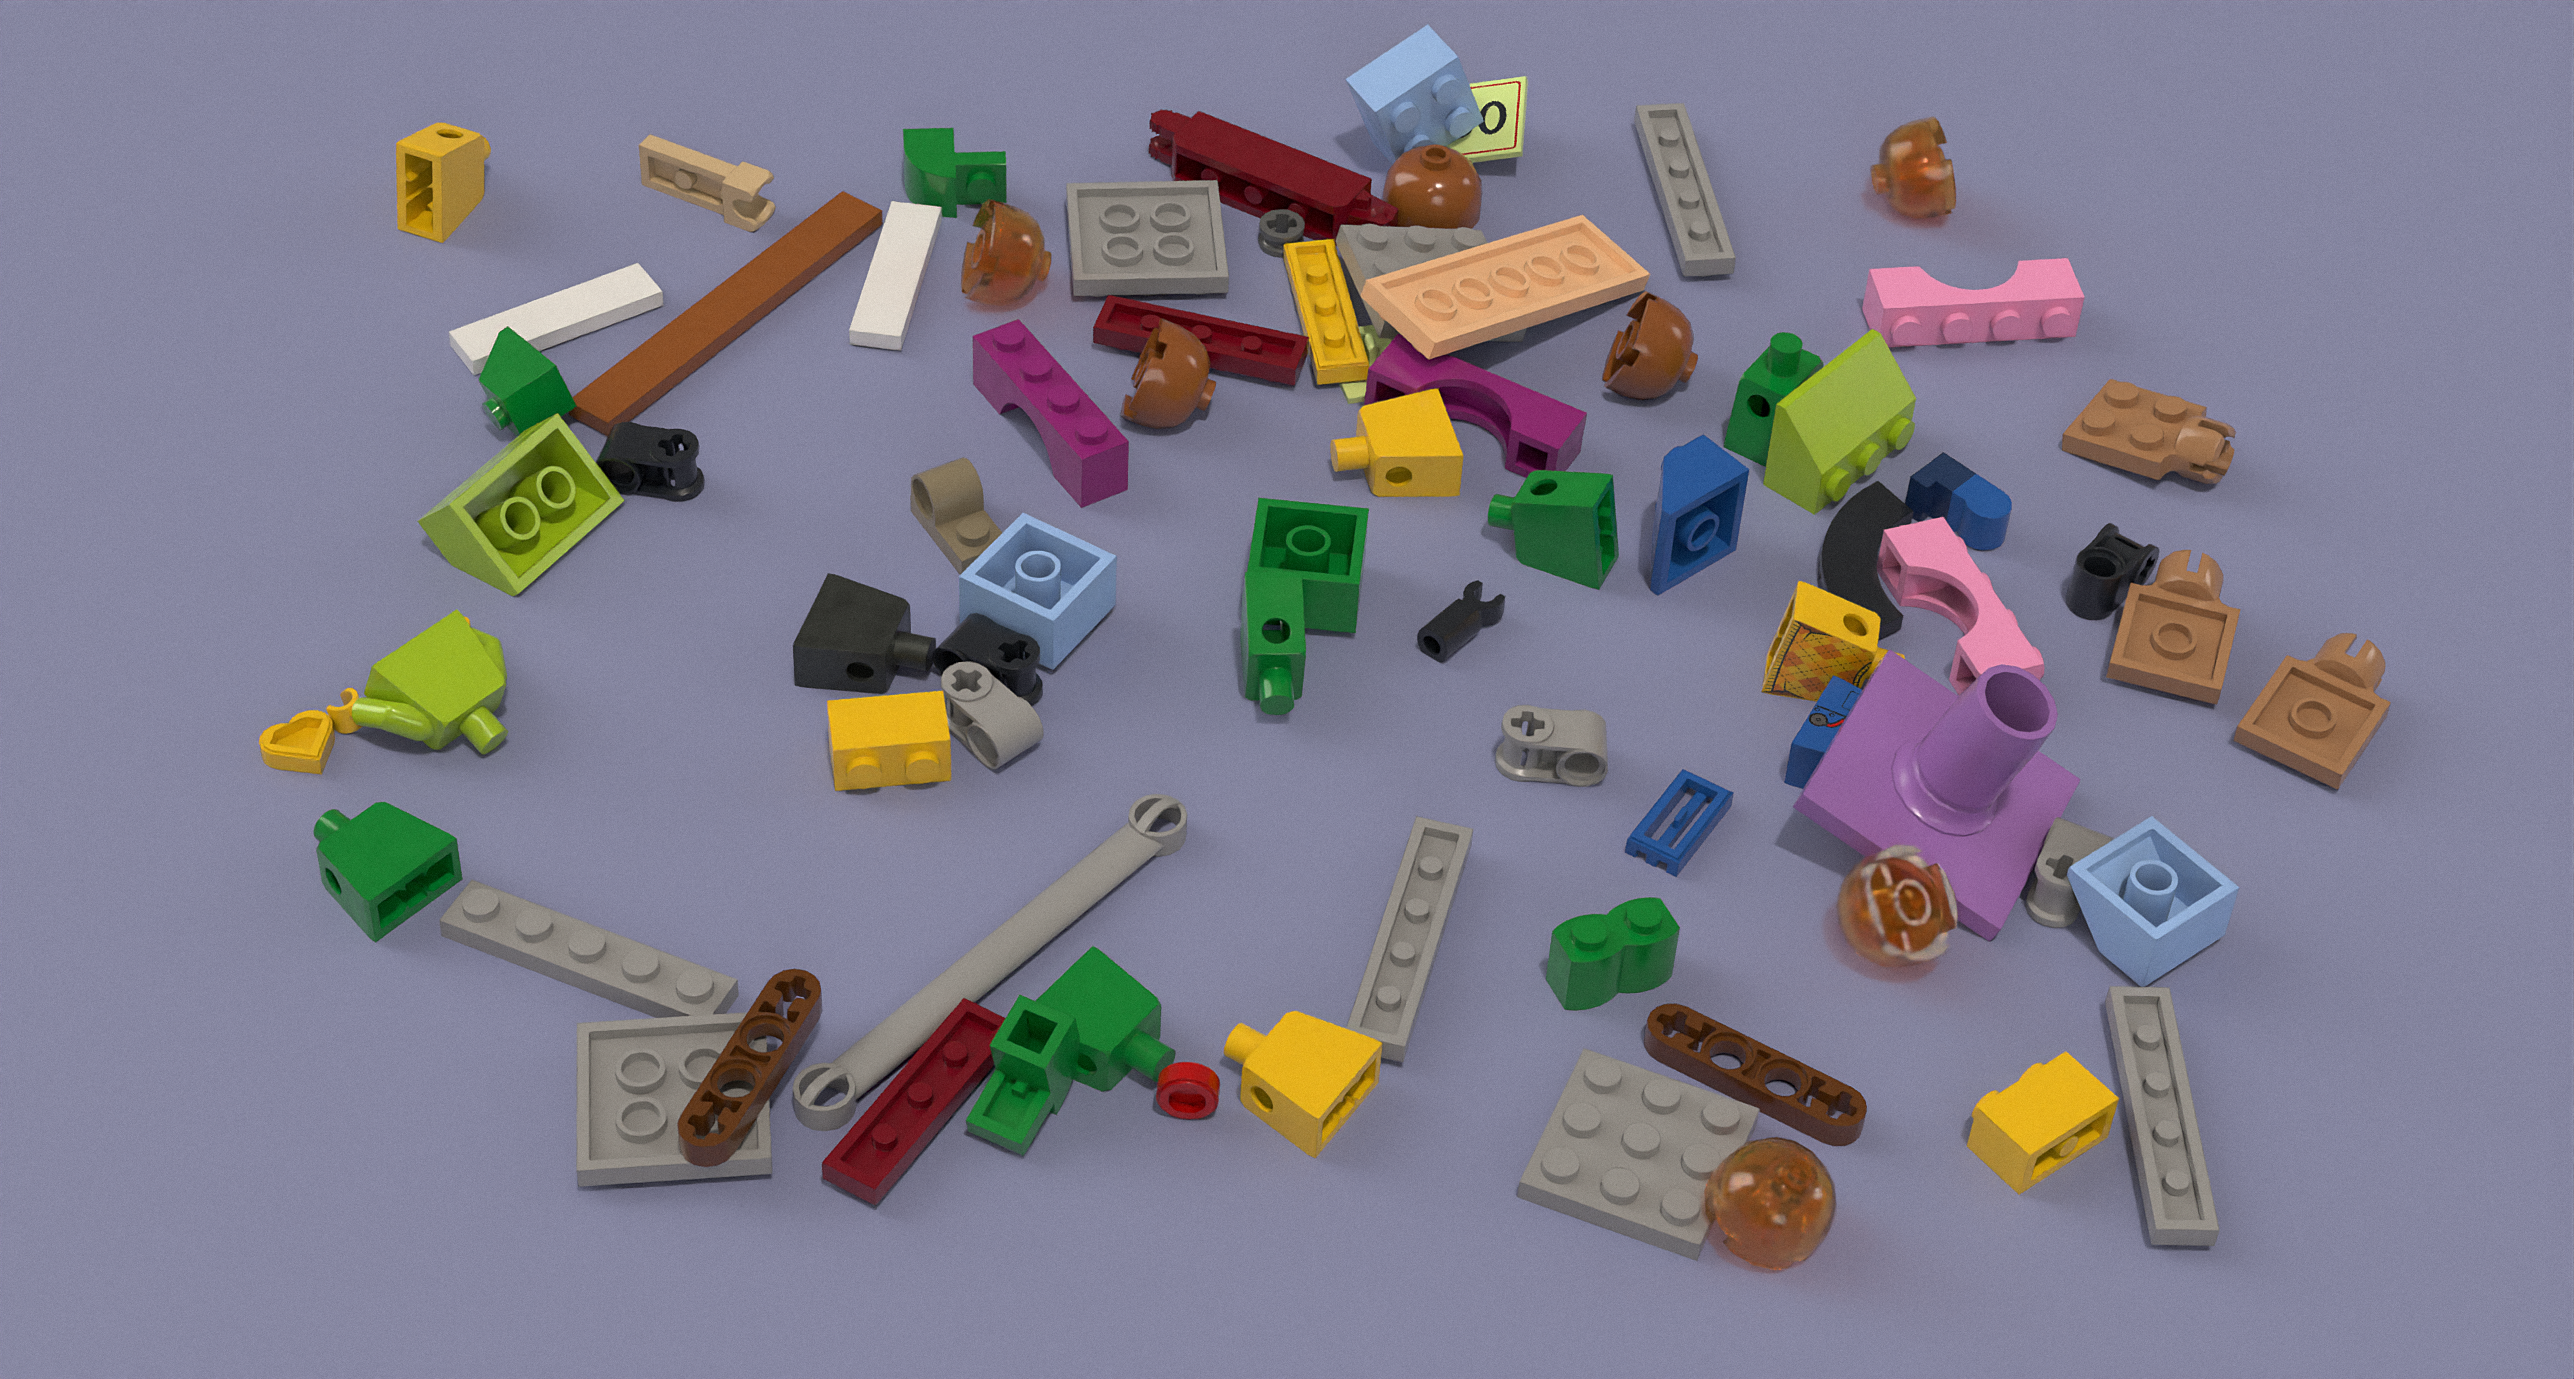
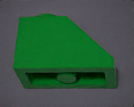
[478,326,577,436]

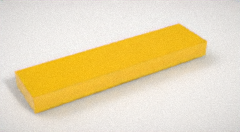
[1283,239,1369,385]

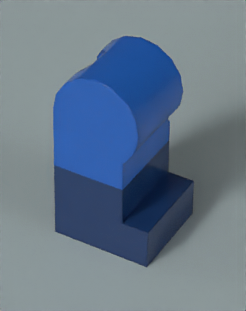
[1905,452,2012,551]

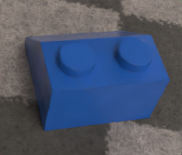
[1650,434,1749,596]

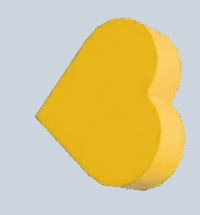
[259,710,335,775]

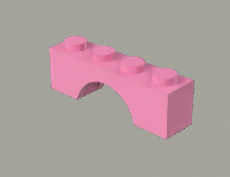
[1862,258,2085,348]
[1877,517,2044,696]

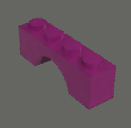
[973,319,1129,508]
[1364,334,1587,478]

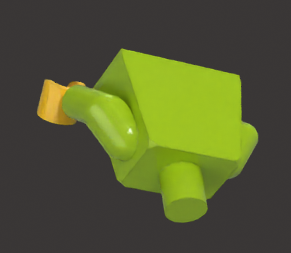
[326,609,508,755]

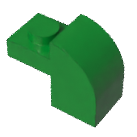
[903,128,1007,218]
[965,995,1080,1156]

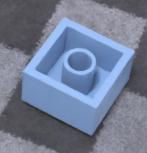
[1345,24,1484,165]
[959,513,1117,670]

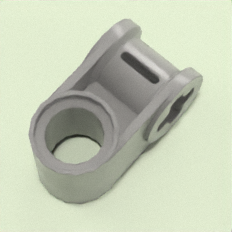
[941,662,1044,770]
[1495,705,1608,787]
[2025,817,2113,928]

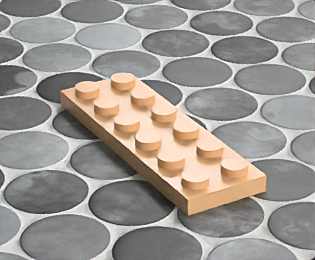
[1360,215,1651,360]

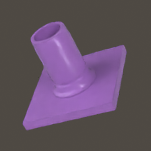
[1793,649,2081,942]

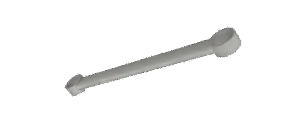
[792,794,1187,1131]

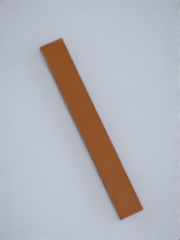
[568,191,883,436]

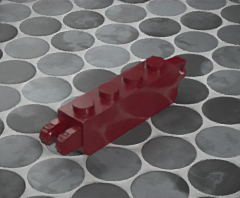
[1149,109,1399,246]

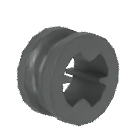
[1258,209,1305,258]

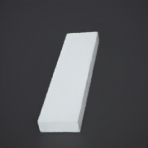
[849,201,942,351]
[449,263,664,375]

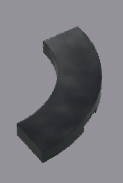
[1819,481,1914,640]

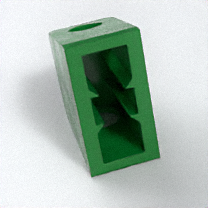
[1724,332,1824,467]
[1488,470,1619,590]
[1240,571,1306,715]
[313,802,463,943]
[1035,946,1176,1092]

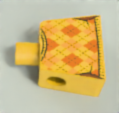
[1761,581,1905,702]

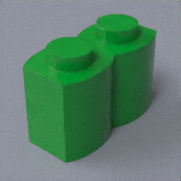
[1546,897,1680,1011]

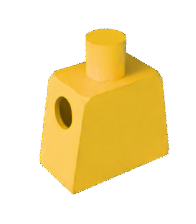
[396,122,491,243]
[1330,389,1464,497]
[1224,1011,1383,1159]

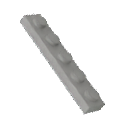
[1634,103,1736,276]
[1346,816,1473,1062]
[439,880,739,1018]
[2105,986,2220,1246]

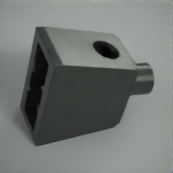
[793,573,936,694]

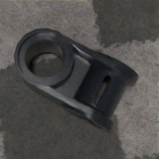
[596,422,705,502]
[2065,523,2160,620]
[932,613,1043,706]

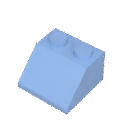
[2067,816,2239,987]

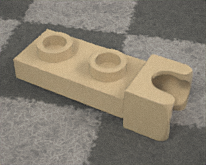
[639,134,776,232]

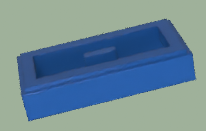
[1625,769,1734,877]

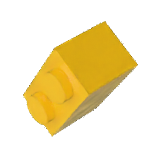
[827,691,951,791]
[1967,1051,2119,1195]

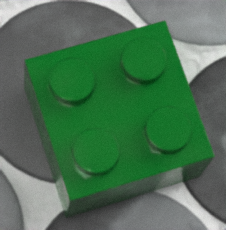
[1247,497,1369,633]

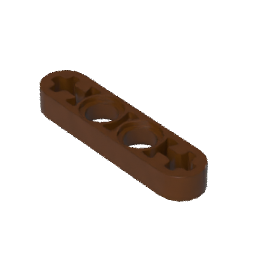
[677,969,823,1167]
[1644,1003,1867,1146]

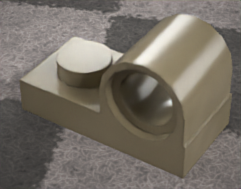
[910,457,1002,575]

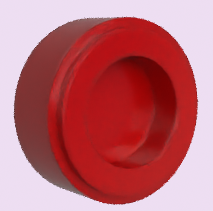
[1156,1062,1220,1119]

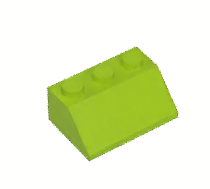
[1763,329,1916,515]
[417,413,625,596]

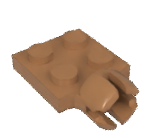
[2062,379,2236,484]
[2106,550,2241,705]
[2234,633,2391,790]

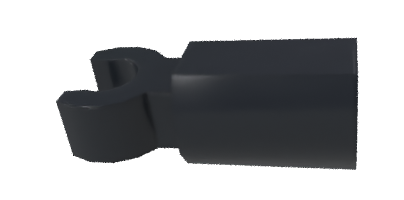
[1417,580,1506,663]

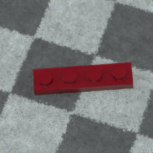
[1093,295,1309,386]
[822,998,1005,1206]

